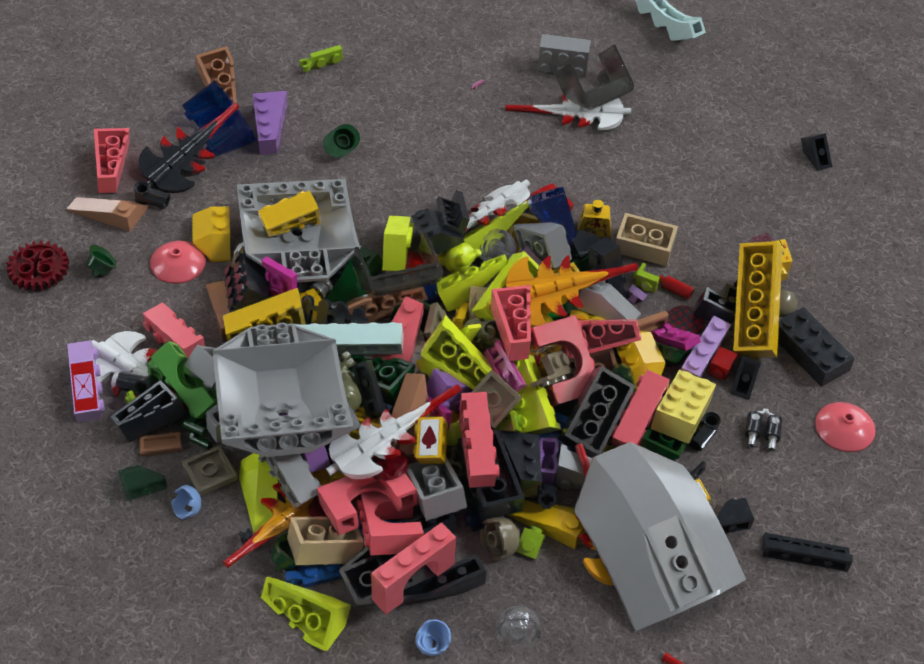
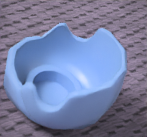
[171,485,201,520]
[415,619,451,657]

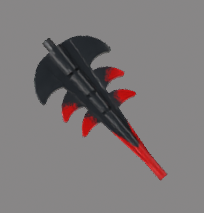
[139,103,239,193]

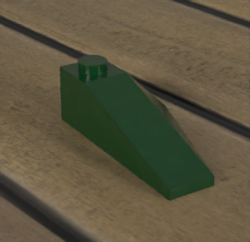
[326,246,383,303]
[339,355,416,407]
[639,426,686,460]

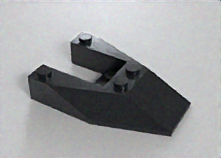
[339,513,486,608]

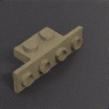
[530,350,576,388]

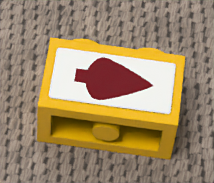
[413,417,448,464]

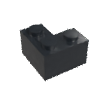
[693,283,737,324]

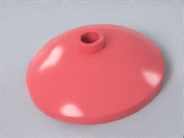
[150,241,206,284]
[815,402,875,452]

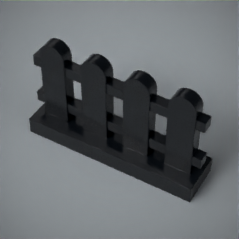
[301,295,369,356]

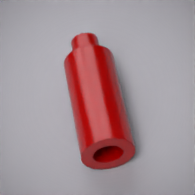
[659,275,695,300]

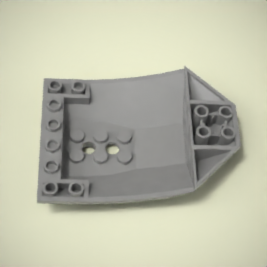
[237,179,361,282]
[212,323,354,457]
[574,442,746,631]

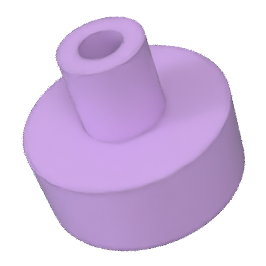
[629,284,648,303]

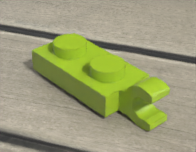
[299,45,343,72]

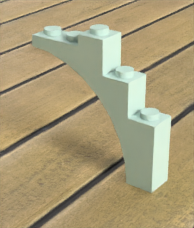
[635,0,706,41]

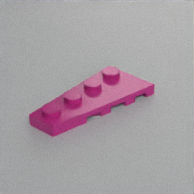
[261,256,297,297]

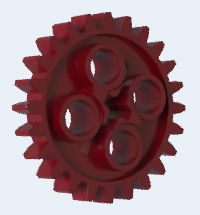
[6,240,69,292]

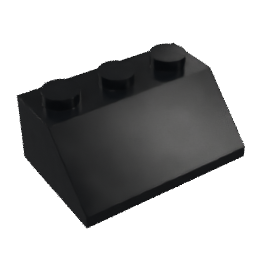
[411,208,465,258]

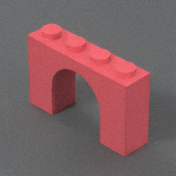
[531,315,595,407]
[317,473,418,535]
[357,491,424,555]
[371,522,456,615]

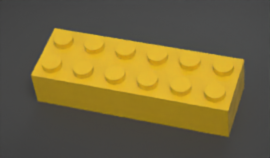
[733,241,783,358]

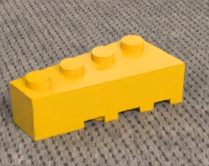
[223,288,306,341]

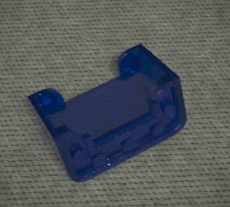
[182,80,257,156]
[528,186,577,243]

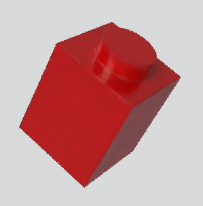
[708,347,738,381]

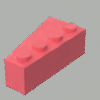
[94,128,130,193]
[490,285,531,361]
[372,296,424,363]
[143,302,205,358]
[556,319,642,359]
[611,370,670,447]
[459,392,499,488]

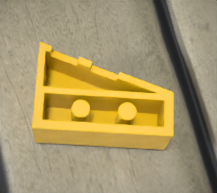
[258,190,320,237]

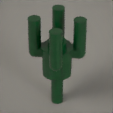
[177,410,213,450]

